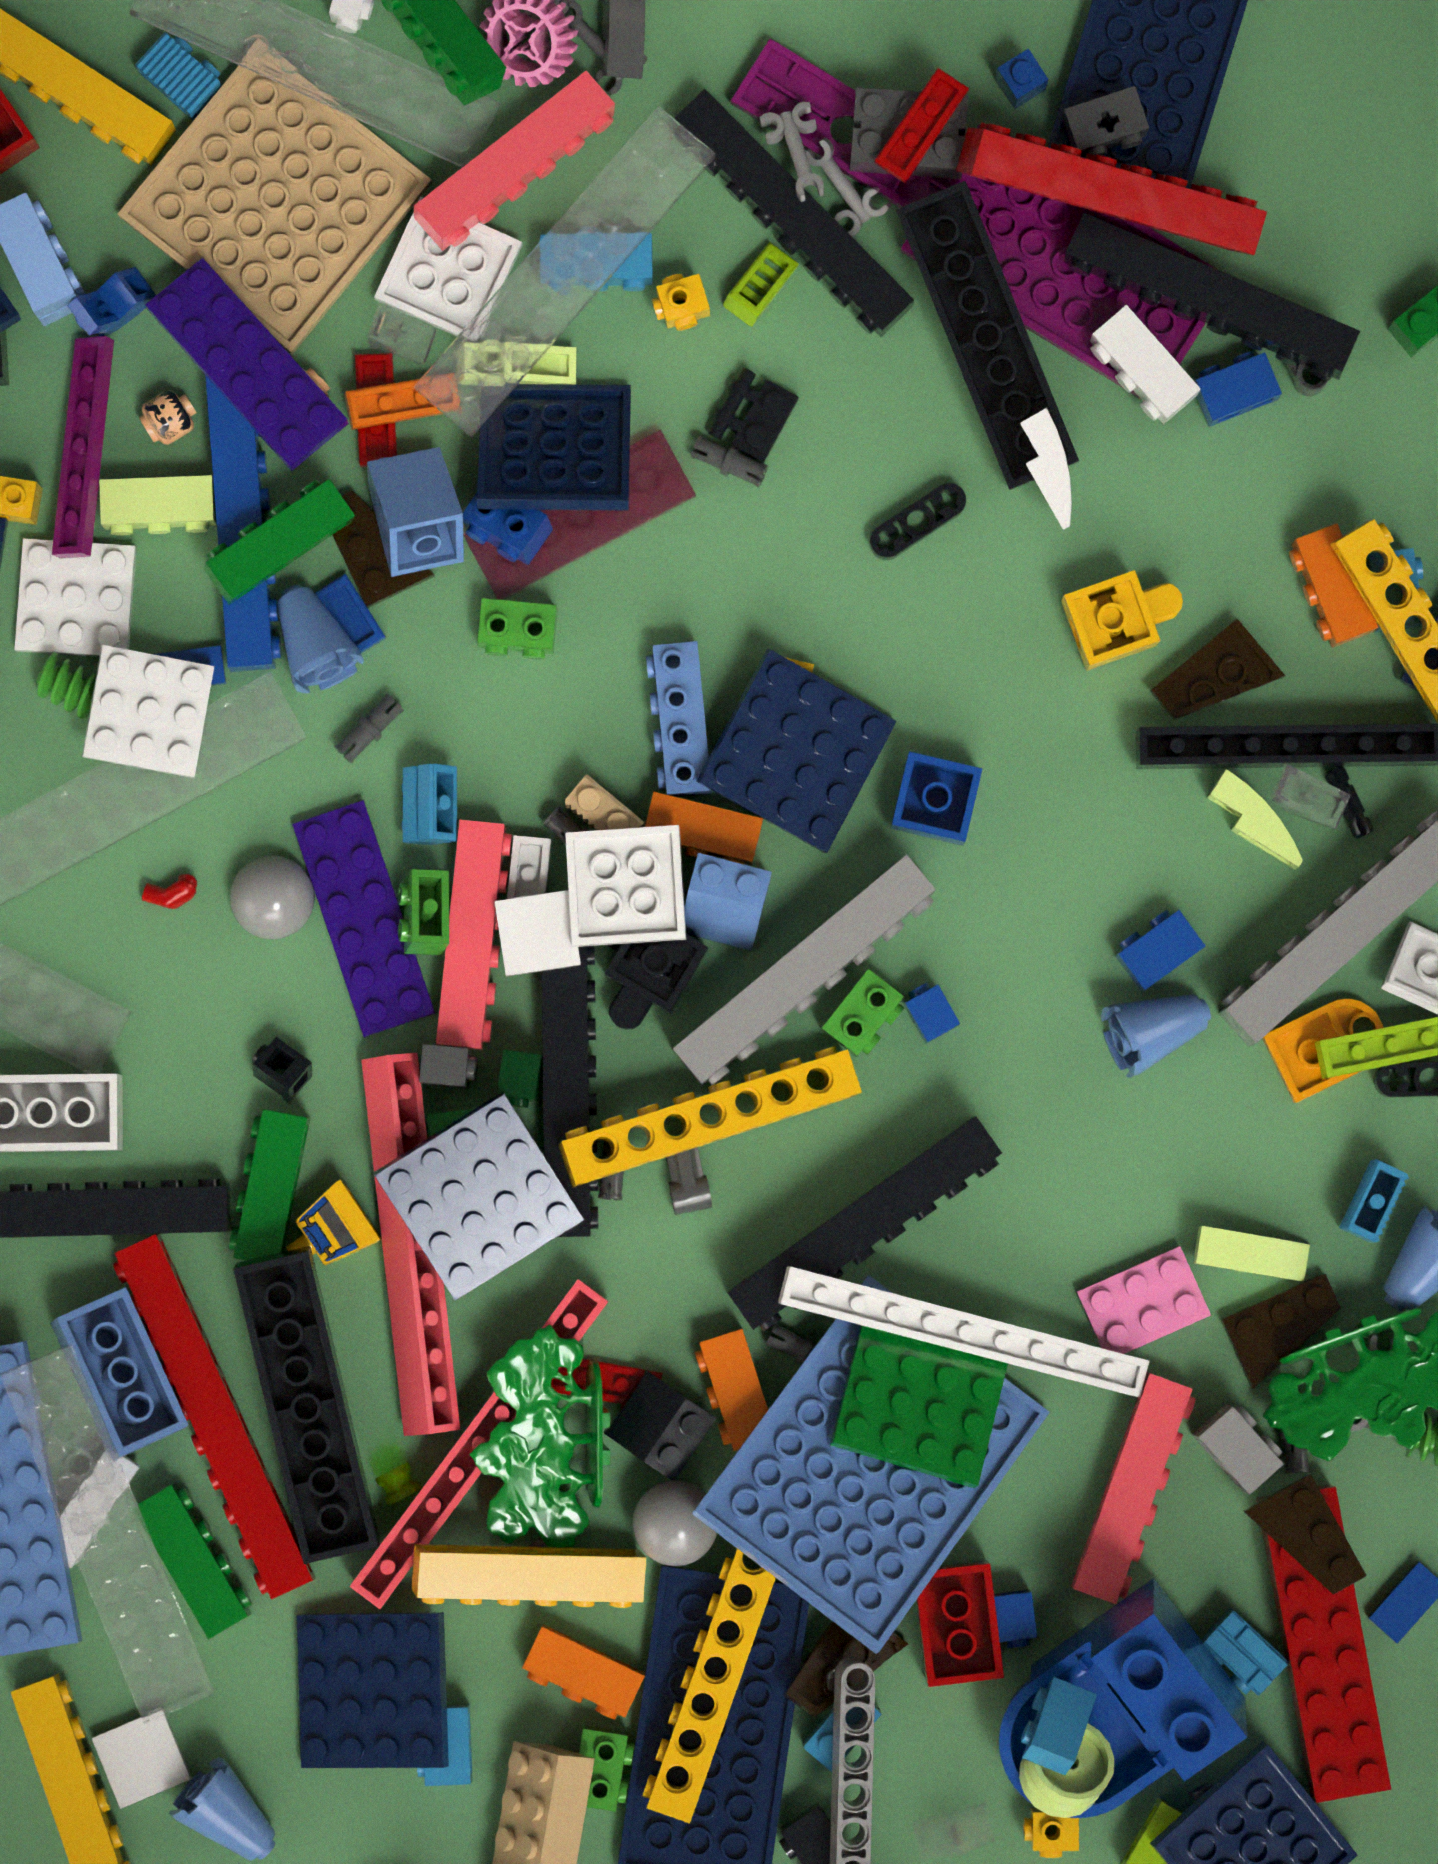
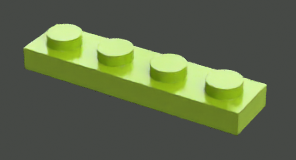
[1314,1017,1438,1079]

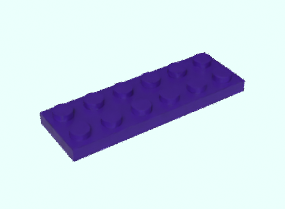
[145,258,349,471]
[292,800,436,1038]

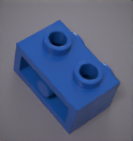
[463,493,553,565]

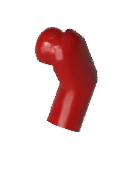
[142,874,198,909]

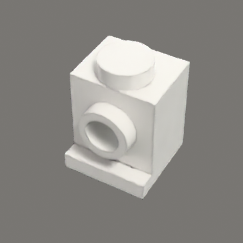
[329,0,374,33]

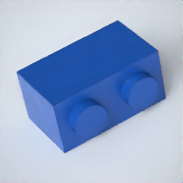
[1195,351,1282,427]
[1115,910,1206,992]

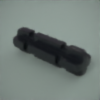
[1325,766,1373,838]

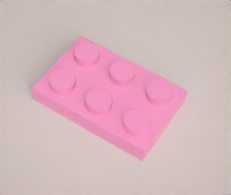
[1076,1246,1211,1354]

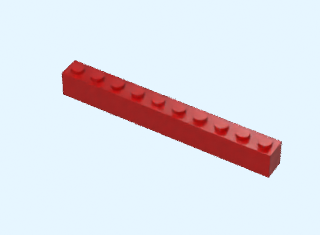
[113,1234,316,1600]

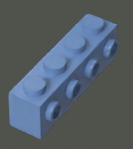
[646,641,712,797]

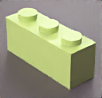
[99,475,217,535]

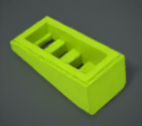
[723,242,799,327]

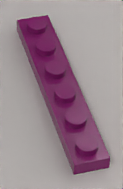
[52,336,114,559]

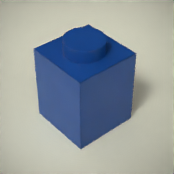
[995,48,1049,110]
[904,983,960,1044]
[994,1590,1037,1648]

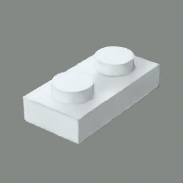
[507,835,552,899]

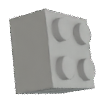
[1191,1404,1284,1495]

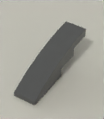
[600,0,645,79]

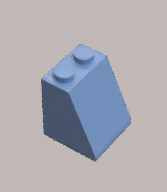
[367,447,464,577]
[685,853,772,951]

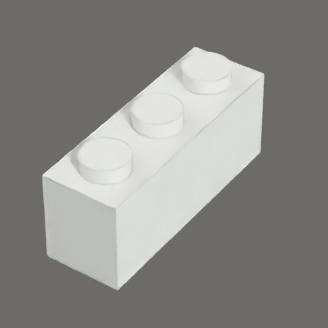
[1090,305,1201,425]

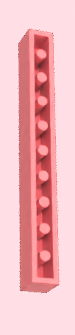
[361,1052,461,1436]
[349,1279,609,1609]

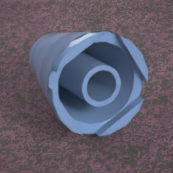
[277,585,364,693]
[1101,994,1211,1078]
[1383,1205,1438,1312]
[169,1757,275,1861]

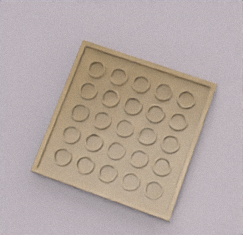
[117,42,432,355]

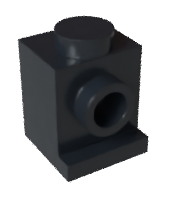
[252,1037,312,1104]

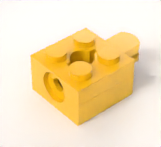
[1061,570,1183,671]

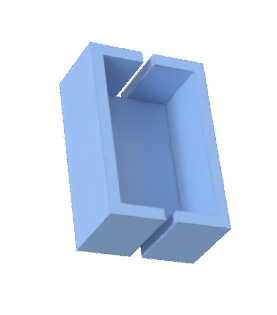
[0,192,85,326]

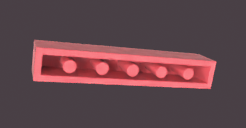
[414,71,615,251]
[436,819,512,1051]
[1071,1373,1196,1604]

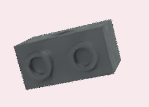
[1061,86,1149,157]
[419,1044,478,1089]

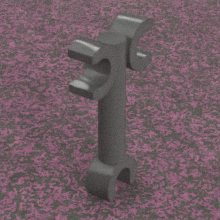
[567,0,648,96]

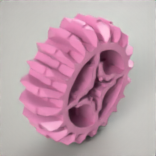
[479,0,578,87]

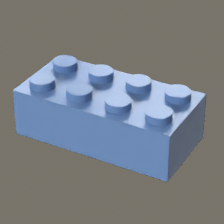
[50,1287,189,1461]

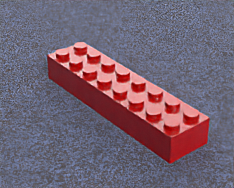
[956,122,1267,255]
[1256,1485,1392,1803]

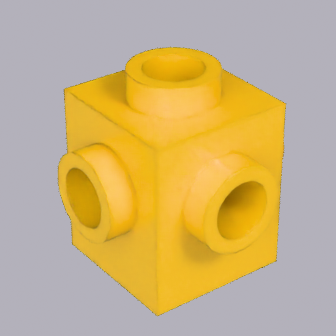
[651,274,710,331]
[1023,1808,1079,1858]

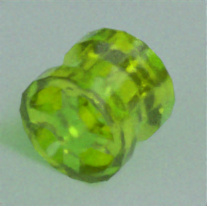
[375,1461,422,1506]

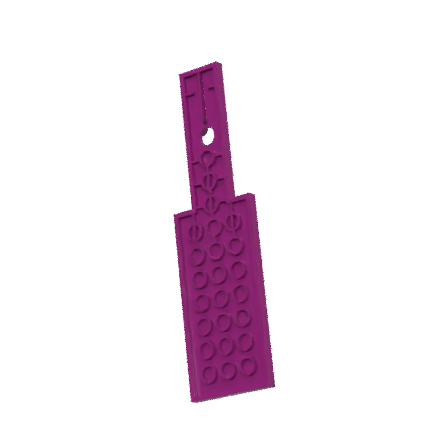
[731,39,1218,398]

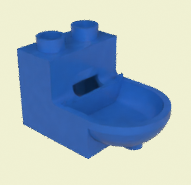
[999,1578,1247,1818]

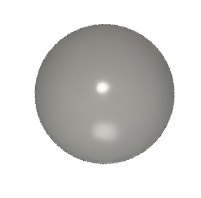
[230,855,315,940]
[633,1480,717,1566]

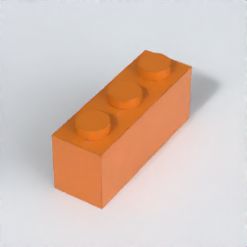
[1289,523,1379,648]
[645,791,763,865]
[694,1328,768,1451]
[522,1624,645,1720]

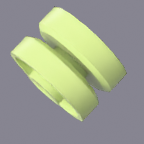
[1019,1723,1115,1818]

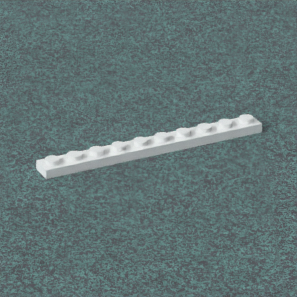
[778,1266,1149,1398]

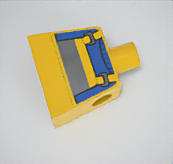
[286,1179,382,1265]

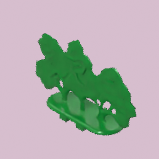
[1263,1308,1438,1461]
[469,1325,610,1548]

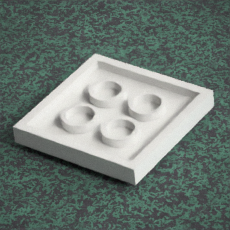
[374,196,523,343]
[14,538,137,657]
[82,645,214,778]
[565,825,686,947]

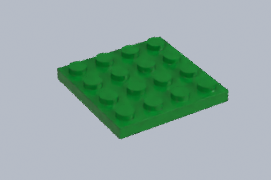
[830,1325,1008,1488]

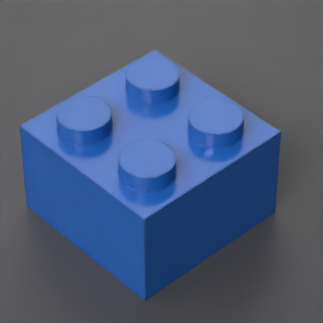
[890,751,982,846]

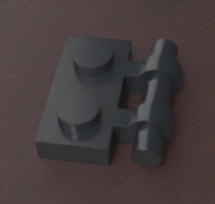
[708,368,799,464]

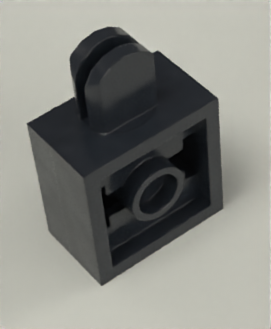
[604,934,708,1030]

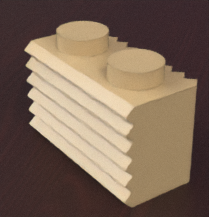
[565,774,645,831]

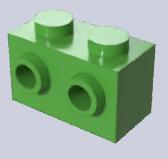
[477,598,558,659]
[398,869,449,955]
[821,969,904,1057]
[579,1725,635,1812]

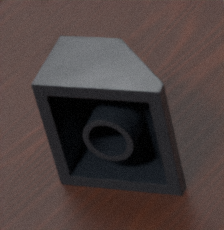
[603,1370,716,1480]

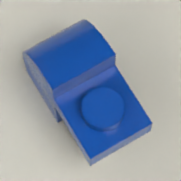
[67,267,156,336]

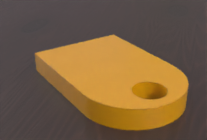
[1262,999,1383,1103]

